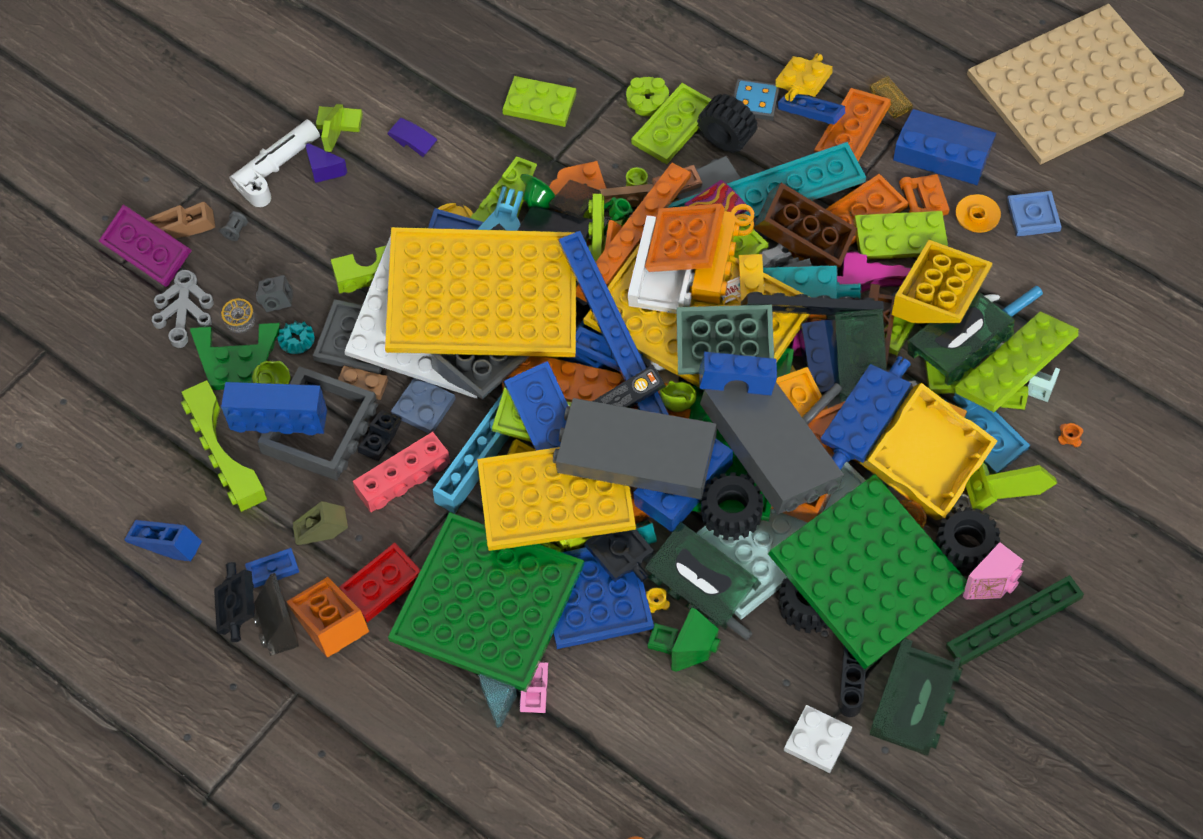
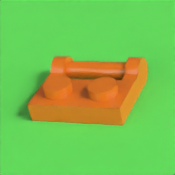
[899,174,950,216]

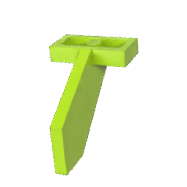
[316,104,363,152]
[966,463,1057,511]

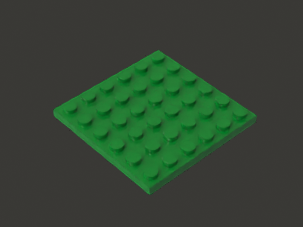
[768,474,967,670]
[388,512,584,692]

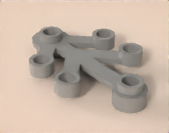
[151,270,214,348]

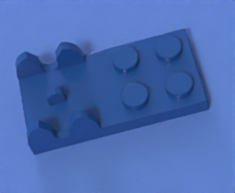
[504,361,569,451]

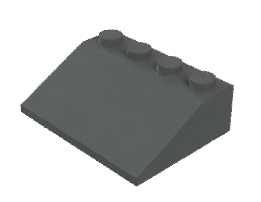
[431,354,530,399]

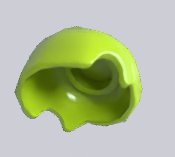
[252,361,291,384]
[660,380,696,412]

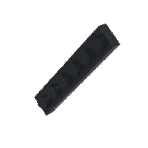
[741,292,884,318]

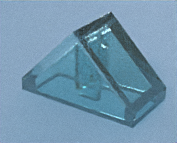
[478,674,517,728]

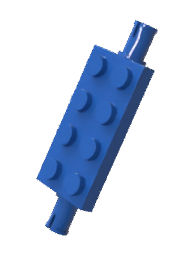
[821,356,913,470]

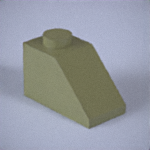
[293,501,348,545]

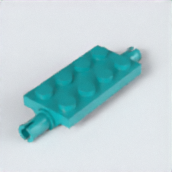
[763,266,861,299]

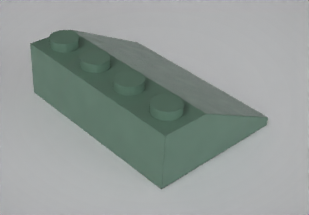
[677,305,774,375]

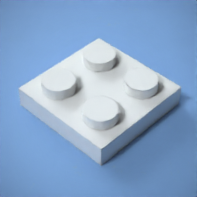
[784,705,852,773]

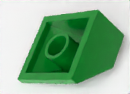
[671,608,721,672]

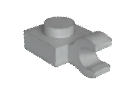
[759,244,791,268]

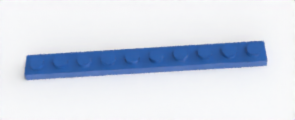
[559,231,669,415]

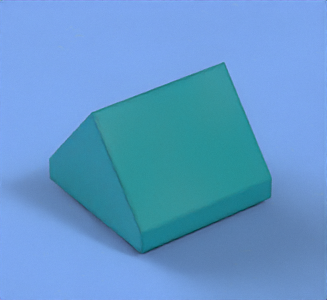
[635,520,657,544]

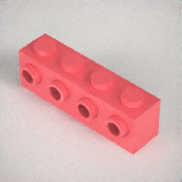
[353,432,450,512]

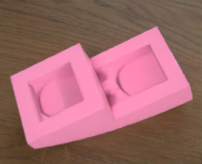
[520,663,549,713]

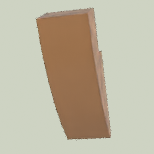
[146,202,215,239]

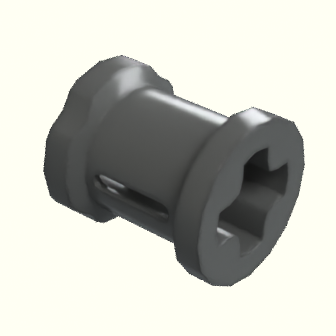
[220,211,248,241]

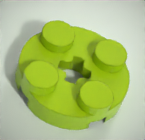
[626,77,669,116]

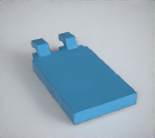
[945,393,1030,474]

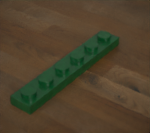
[946,575,1084,667]

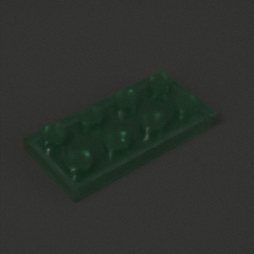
[835,309,887,403]

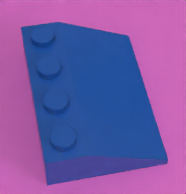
[893,109,996,185]

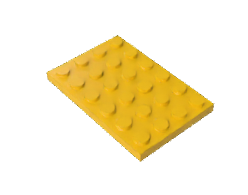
[477,447,636,551]

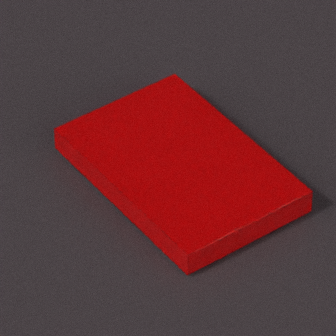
[338,543,421,623]

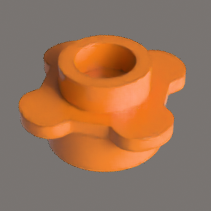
[1058,423,1083,447]

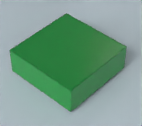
[648,623,679,655]

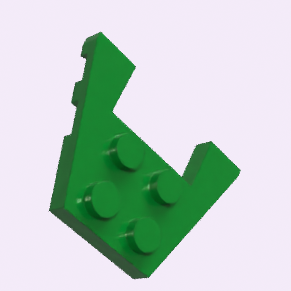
[190,323,281,390]

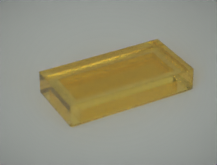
[870,76,913,119]

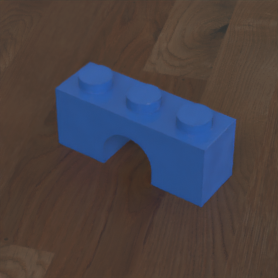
[699,352,777,396]

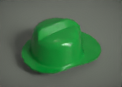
[520,174,559,210]

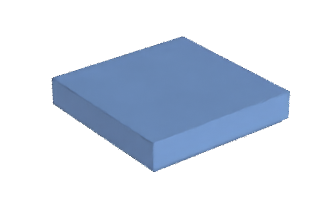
[1007,191,1062,237]

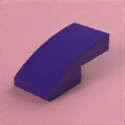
[387,118,437,157]

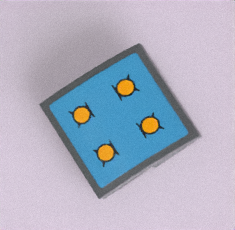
[733,79,780,121]

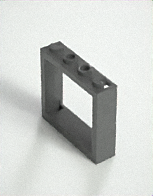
[257,366,378,481]

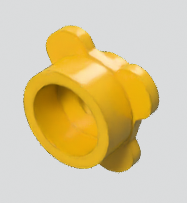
[646,588,670,613]

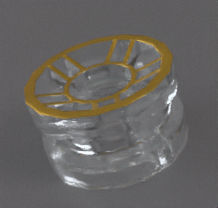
[221,298,256,334]

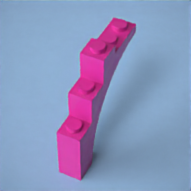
[790,252,911,357]

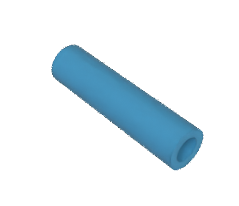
[1001,286,1043,319]

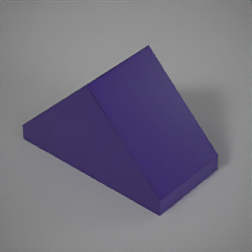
[306,143,347,183]

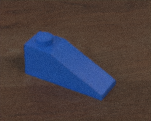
[124,520,202,561]

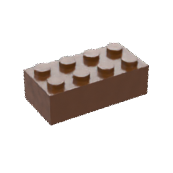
[754,182,857,268]

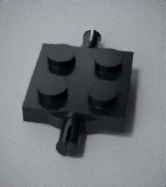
[584,530,654,582]
[214,562,255,642]

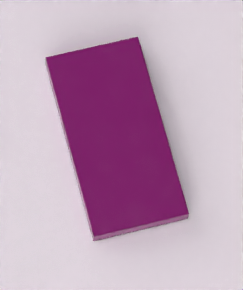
[99,204,192,287]

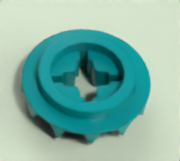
[277,321,315,354]

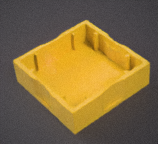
[860,383,997,520]

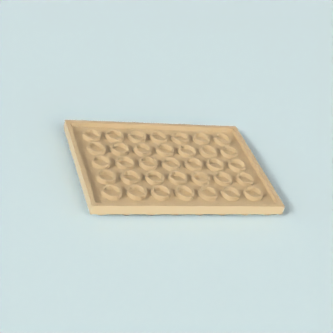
[967,4,1185,165]

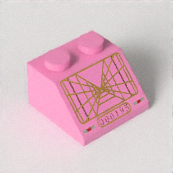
[963,543,1024,599]

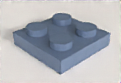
[391,378,456,434]

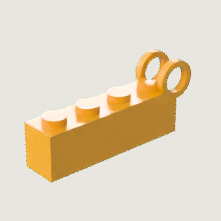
[692,204,754,304]

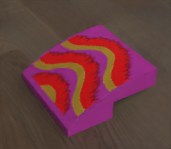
[684,180,747,216]

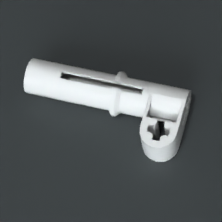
[229,119,320,207]

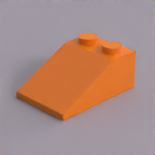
[286,577,369,658]

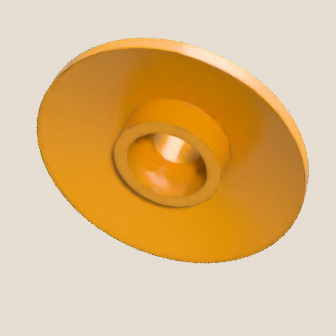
[956,194,1001,233]

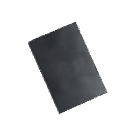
[517,207,593,242]

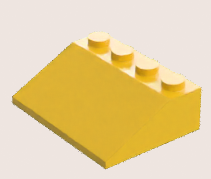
[891,240,993,323]

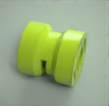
[626,167,648,186]

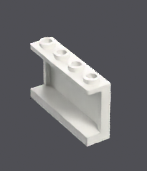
[628,216,695,314]

